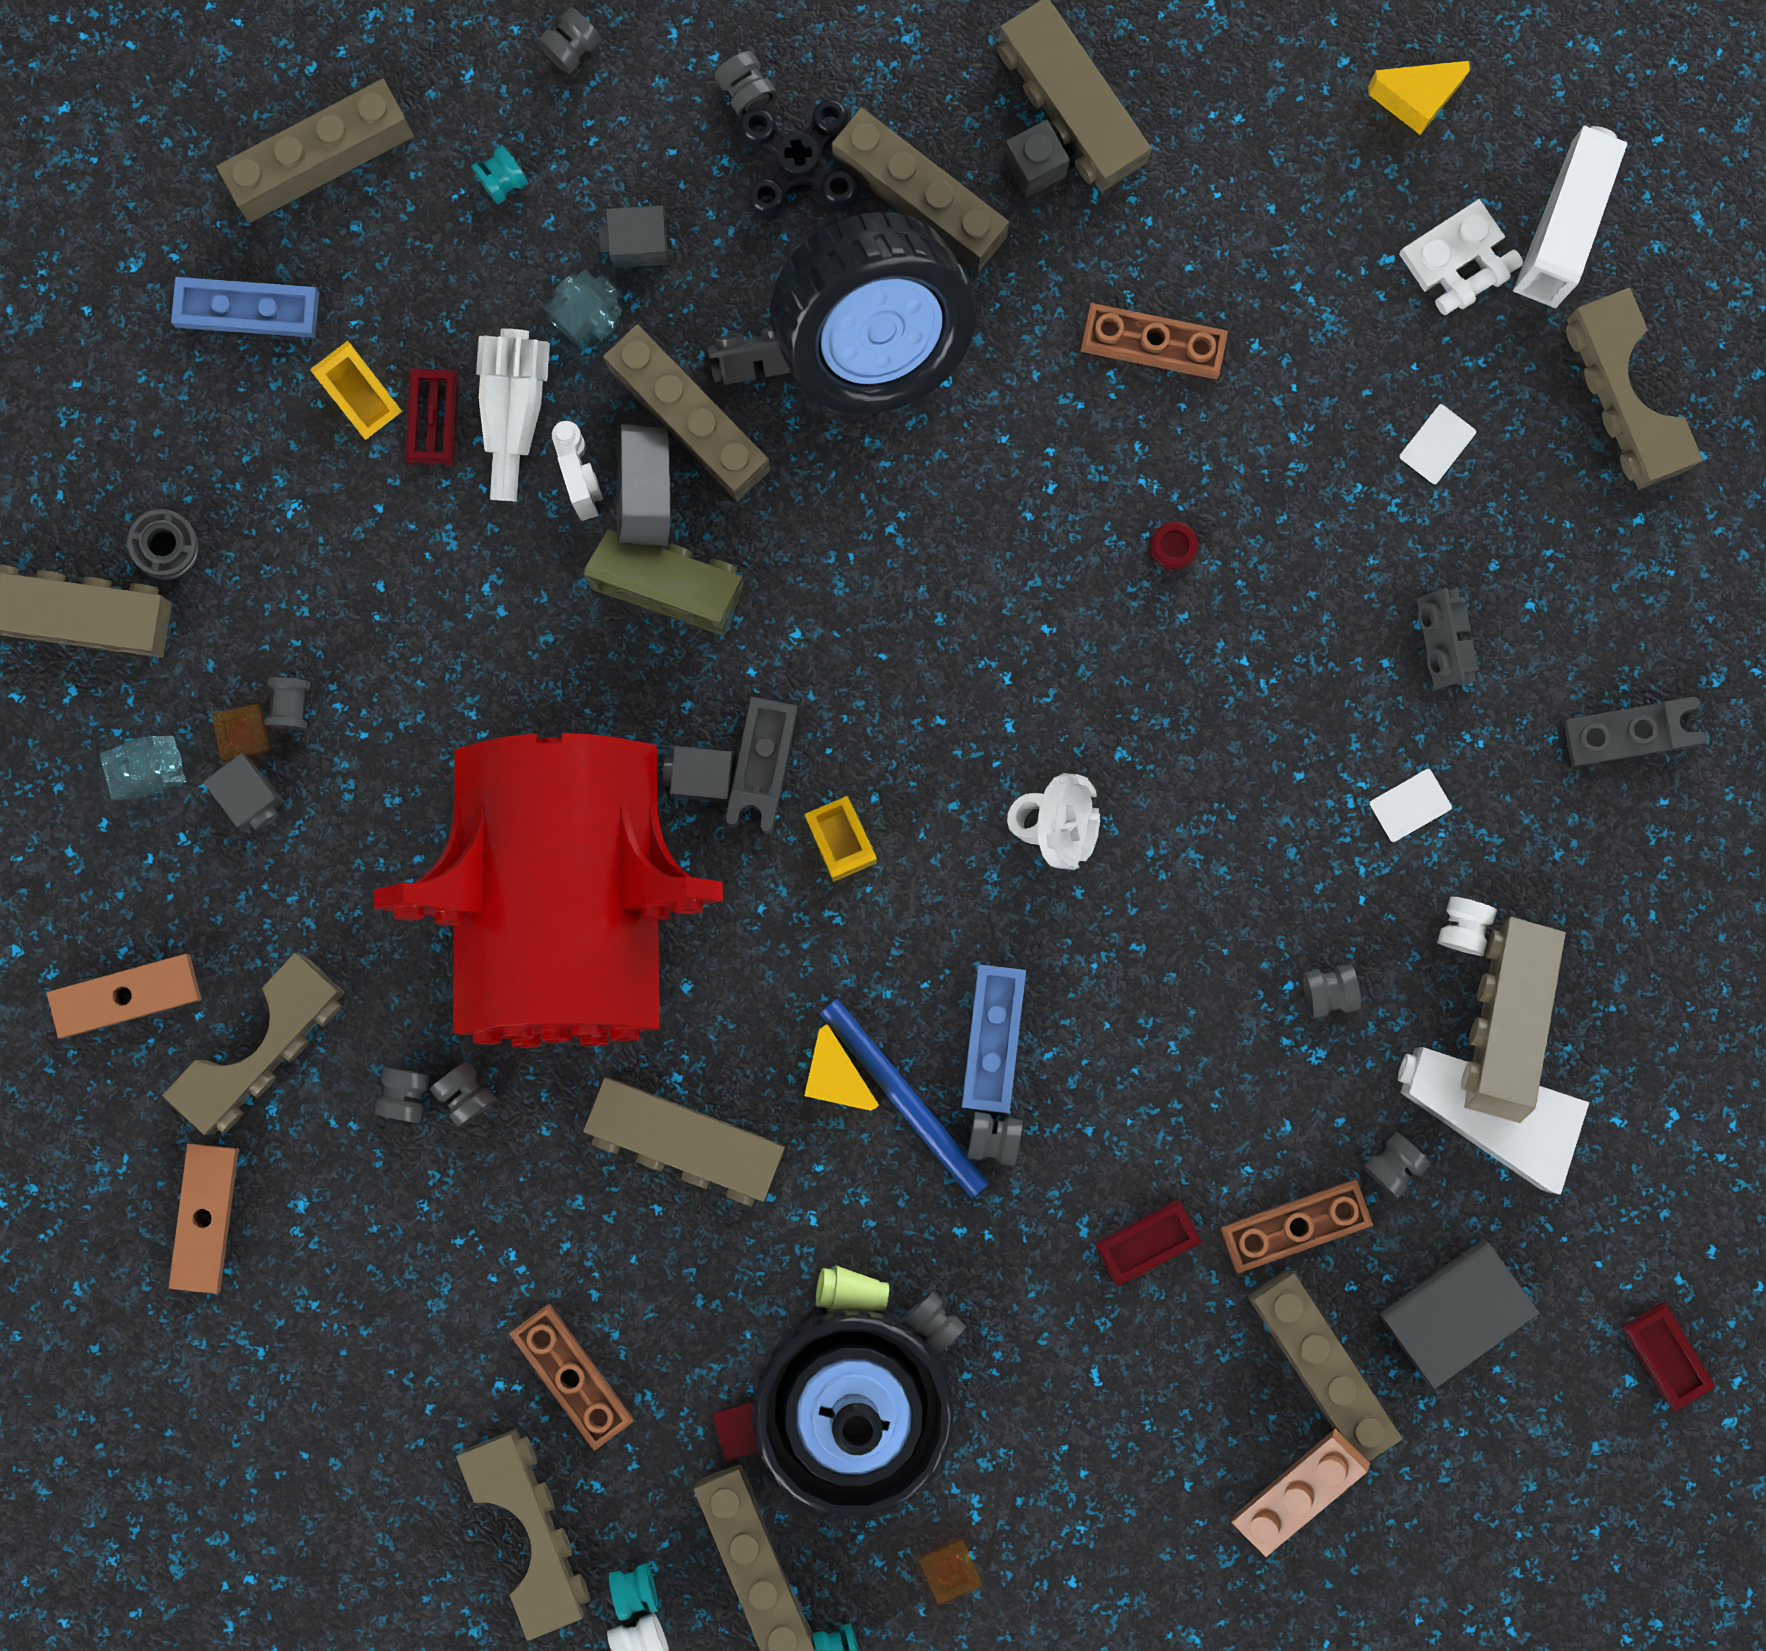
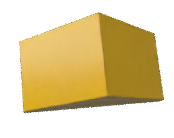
[1368,61,1470,135]
[310,341,403,440]
[804,796,877,882]
[804,1024,879,1111]

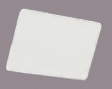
[1400,404,1476,484]
[1370,769,1452,842]

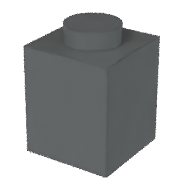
[1003,120,1070,199]
[599,205,669,268]
[663,746,734,803]
[203,753,285,831]

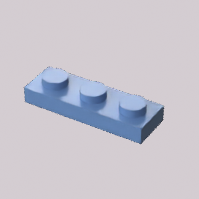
[171,277,319,338]
[961,965,1026,1113]

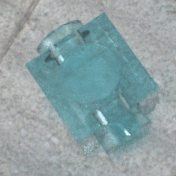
[545,269,622,352]
[99,736,186,800]

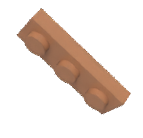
[1231,1429,1370,1557]

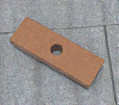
[1080,303,1228,380]
[46,954,201,1039]
[169,1143,239,1294]
[1220,1179,1373,1273]
[509,1303,634,1451]

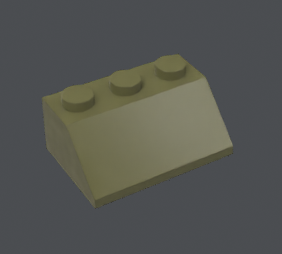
[584,529,744,637]

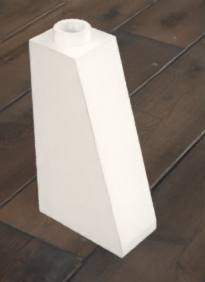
[1513,126,1627,308]
[1398,1047,1589,1195]

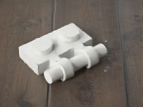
[1399,199,1523,315]
[552,421,603,521]

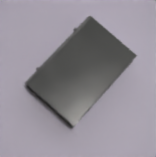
[1378,1238,1539,1390]

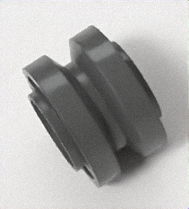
[127,509,199,580]

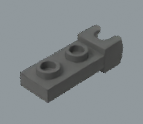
[725,696,798,835]
[1564,697,1707,767]

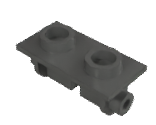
[707,327,791,386]
[1417,588,1480,690]

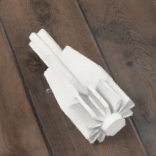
[476,328,550,502]

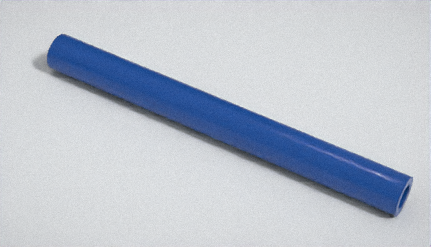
[819,998,989,1198]

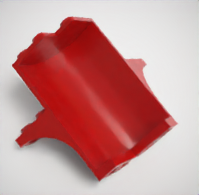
[374,733,723,1048]

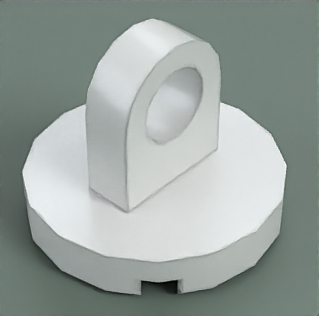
[1007,773,1100,870]

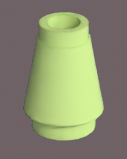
[816,1265,889,1313]

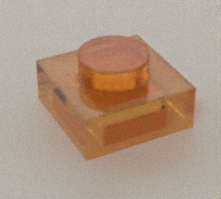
[211,704,271,762]
[919,1537,983,1605]

